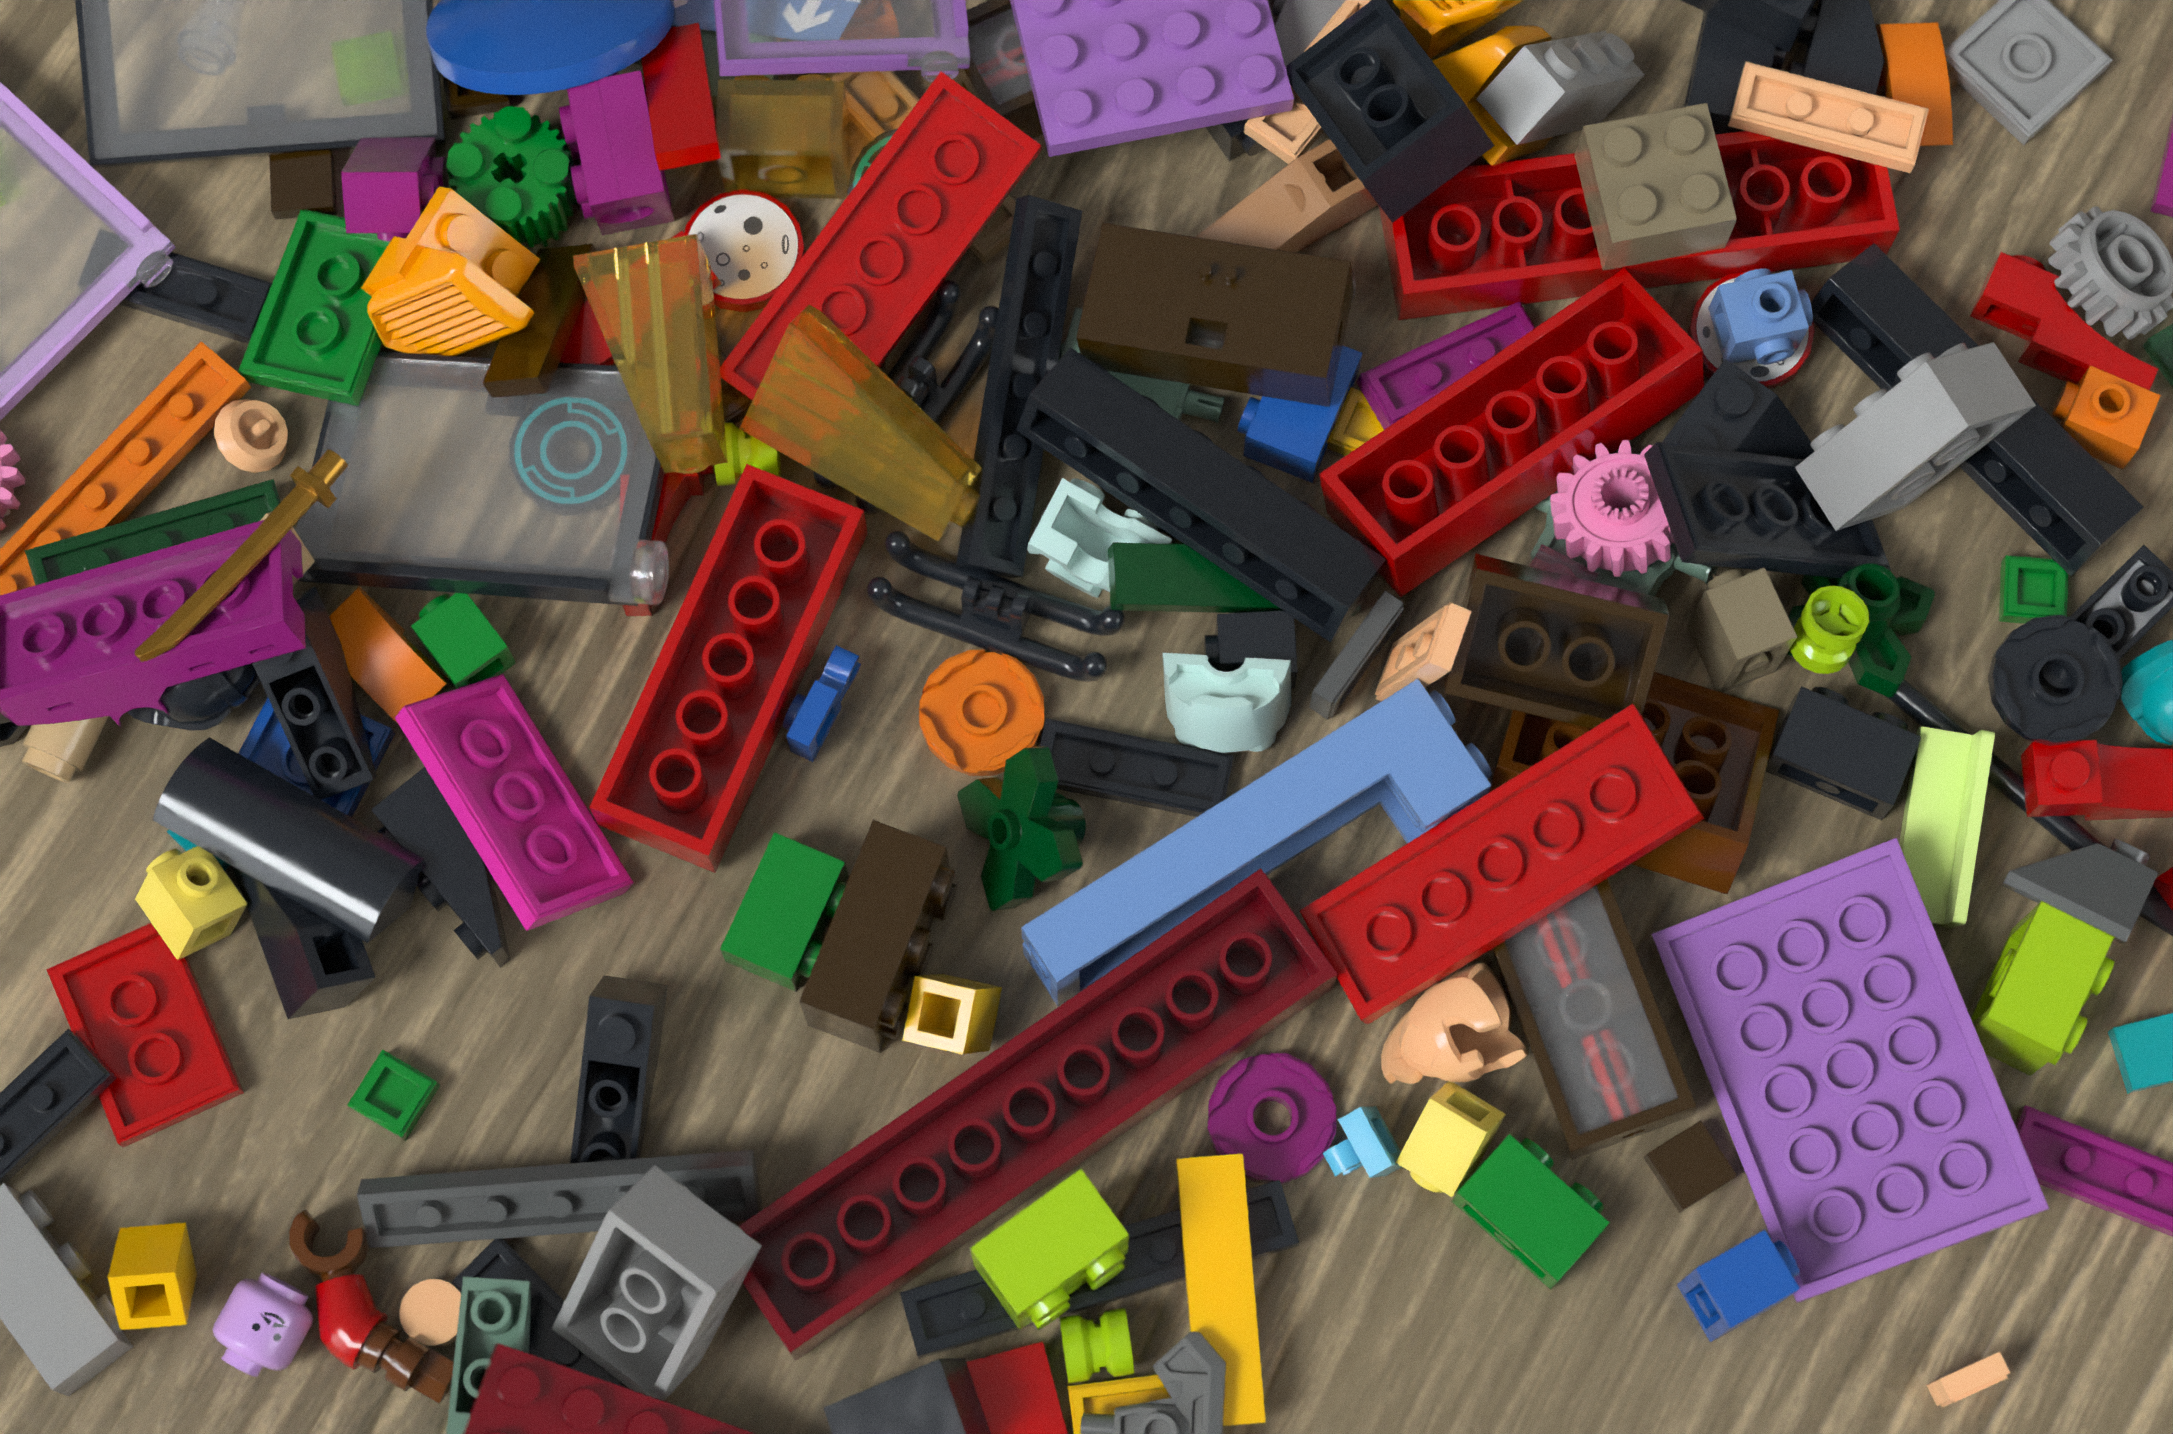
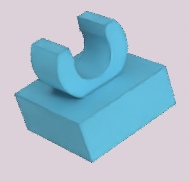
[1323,1106,1402,1178]

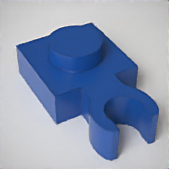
[783,645,861,762]

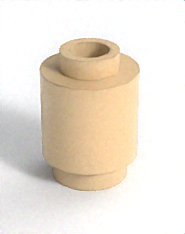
[21,716,108,783]

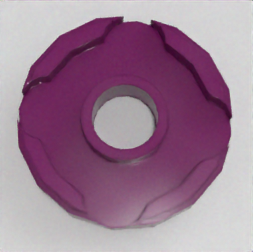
[1207,1053,1337,1184]

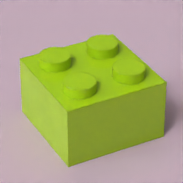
[1971,901,2114,1076]
[970,1169,1129,1330]

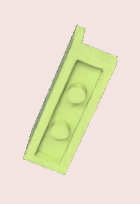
[1899,726,1995,929]

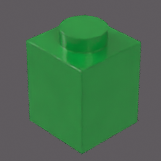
[411,593,516,689]

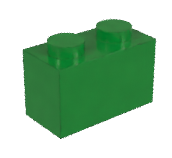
[720,832,849,992]
[1451,1134,1610,1290]

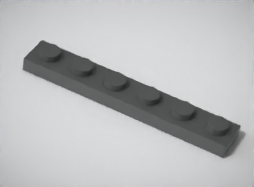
[357,1150,763,1248]

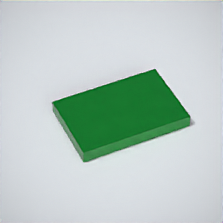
[238,210,390,406]

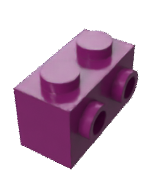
[341,137,448,241]

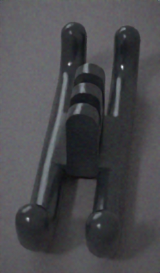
[813,280,998,515]
[867,531,1125,682]

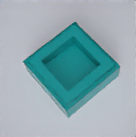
[2108,1013,2173,1094]

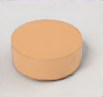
[399,1279,461,1348]

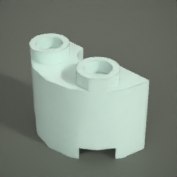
[1027,478,1172,598]
[1163,653,1291,753]

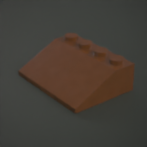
[1488,672,1779,895]

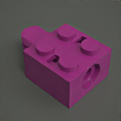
[559,70,675,236]

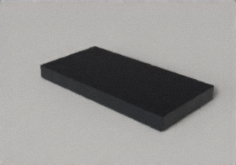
[1644,442,1891,579]

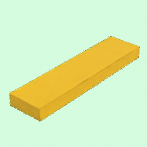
[1176,1154,1266,1426]

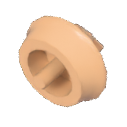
[214,399,288,473]

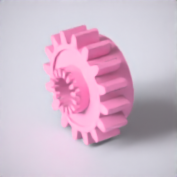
[1550,440,1675,577]

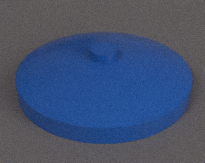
[426,0,675,95]

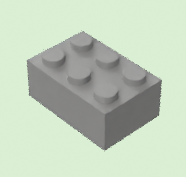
[1795,342,2036,531]
[552,1165,761,1401]

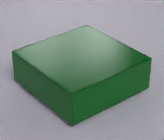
[1999,555,2068,624]
[347,1049,441,1141]

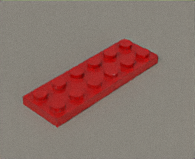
[716,71,1042,450]
[1299,704,1704,1025]

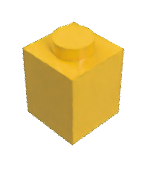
[903,974,1002,1055]
[108,1222,197,1330]

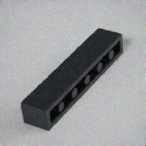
[1811,244,2144,576]
[1016,347,1386,642]

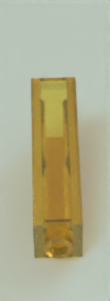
[573,234,728,474]
[739,305,982,542]

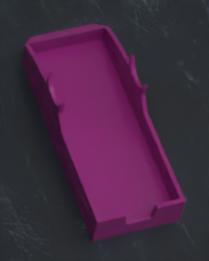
[0,520,306,728]

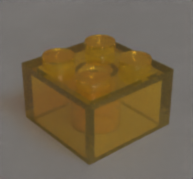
[716,74,851,199]

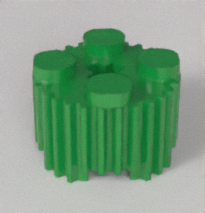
[447,106,578,248]

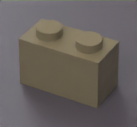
[1687,567,1797,693]

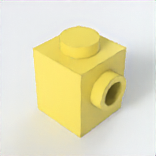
[135,846,247,960]
[1396,1081,1506,1197]

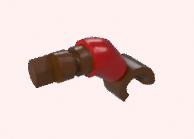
[289,1209,454,1404]

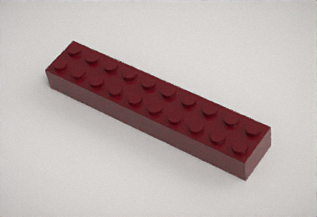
[738,868,1337,1361]

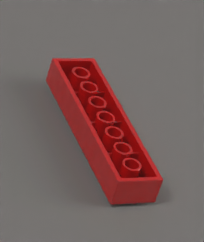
[1379,131,1900,321]

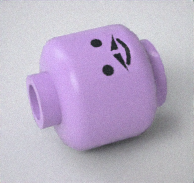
[213,1272,313,1377]

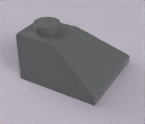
[2002,839,2159,943]

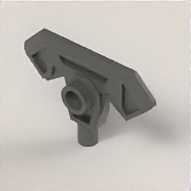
[1081,1331,1226,1434]

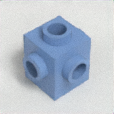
[1708,269,1813,365]

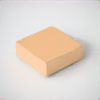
[1927,1352,2010,1408]

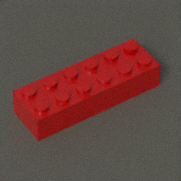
[1319,268,1704,598]
[589,464,868,873]

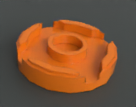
[919,650,1044,776]

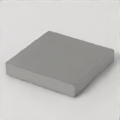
[1944,0,2113,145]

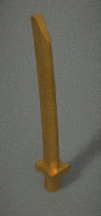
[135,449,348,662]

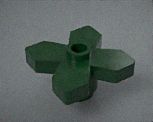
[1787,563,1935,697]
[957,746,1086,911]

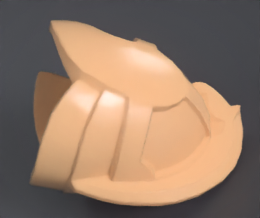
[1381,963,1529,1084]

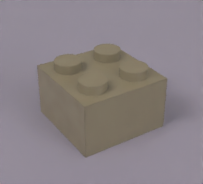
[1574,103,1737,271]

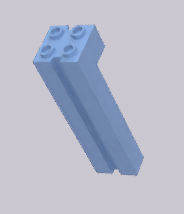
[1021,679,1492,1007]

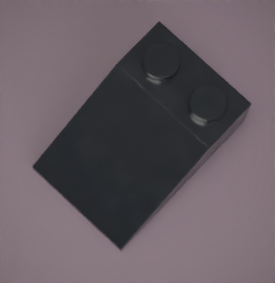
[1285,0,1495,223]

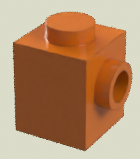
[2052,366,2161,470]

